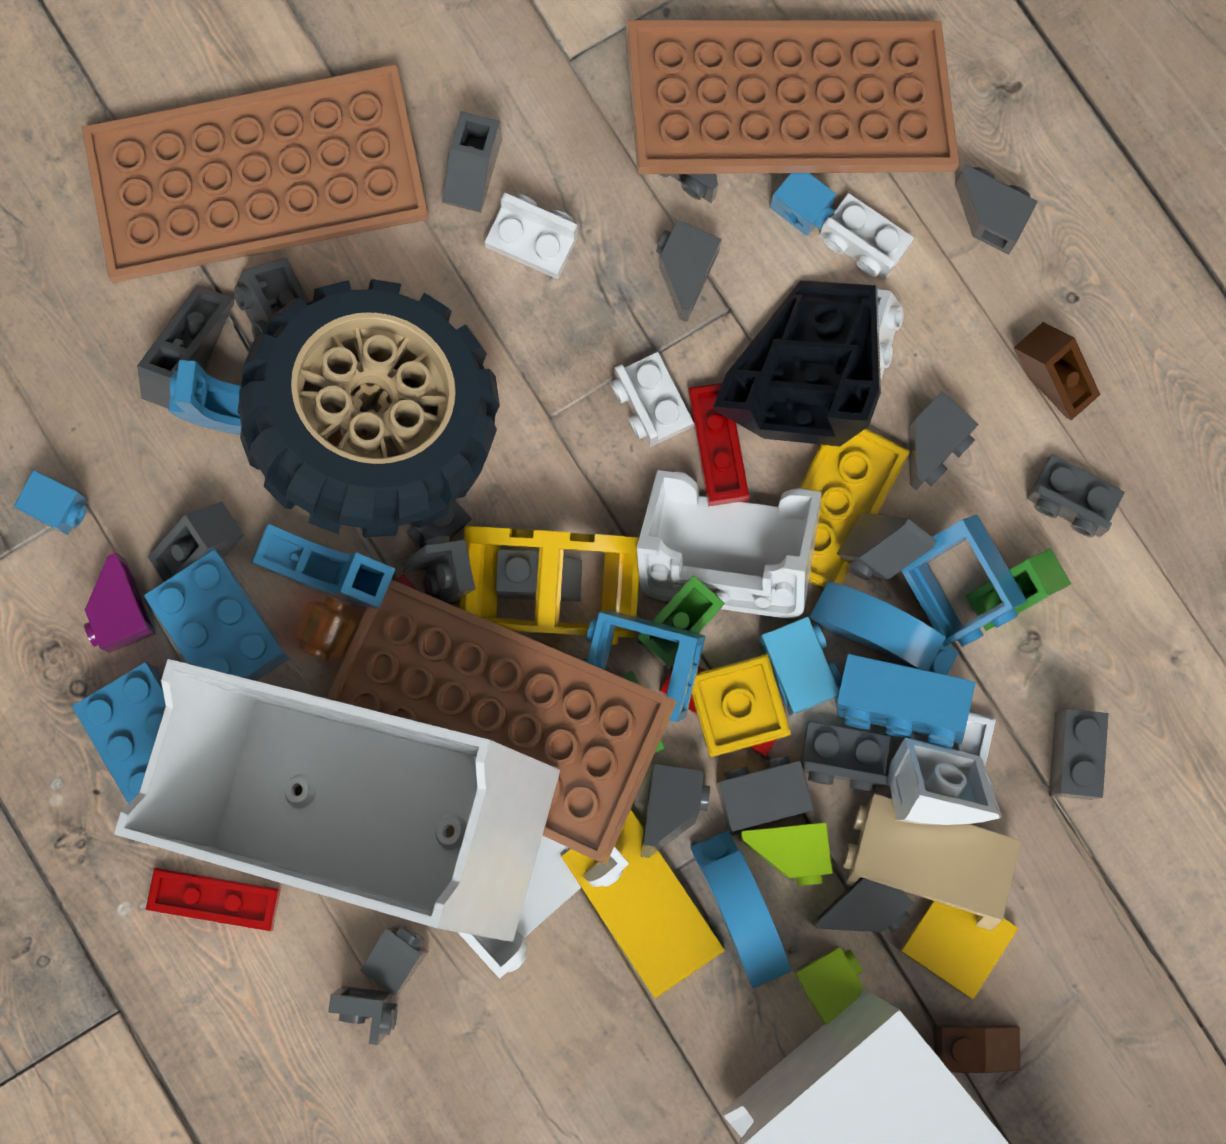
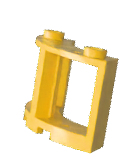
[460,526,639,645]

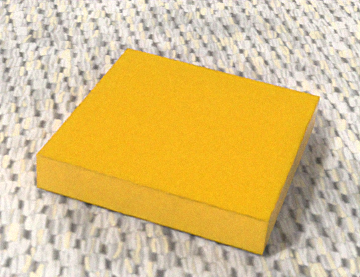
[691,654,791,758]
[900,900,1019,999]

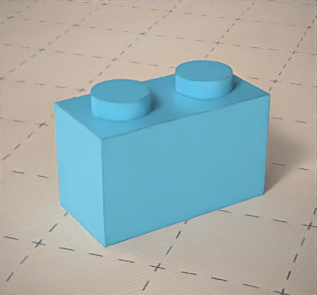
[758,617,842,717]

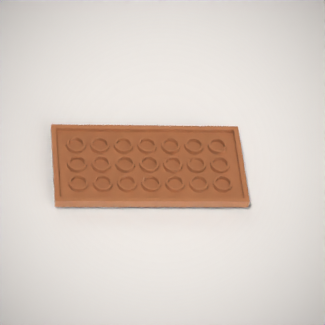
[626,20,959,174]
[82,64,429,283]
[326,579,677,864]

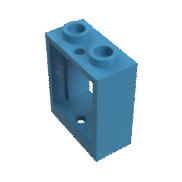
[901,515,1027,647]
[582,610,706,722]

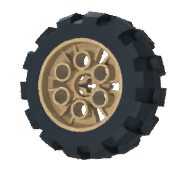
[238,279,500,538]

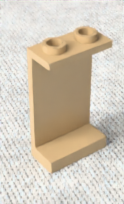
[842,794,1021,931]

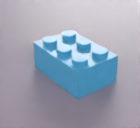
[144,549,290,681]
[837,654,976,748]
[72,662,166,804]

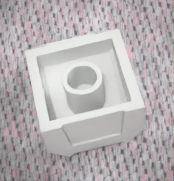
[887,738,1002,825]

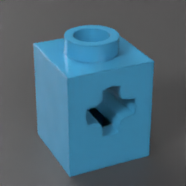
[770,173,836,236]
[13,470,88,535]

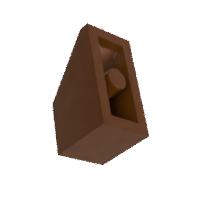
[1014,322,1101,421]
[934,1025,1020,1073]

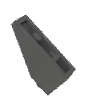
[137,285,234,409]

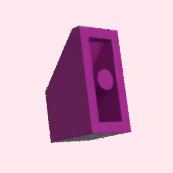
[84,553,156,653]

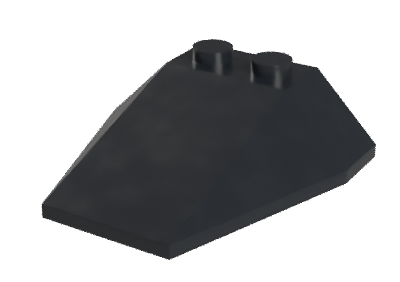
[713,280,881,447]

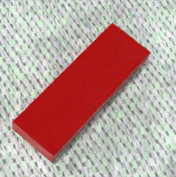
[688,383,749,507]
[146,868,281,931]

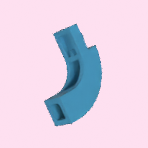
[168,360,241,435]
[251,524,395,609]
[810,581,959,675]
[690,830,791,989]

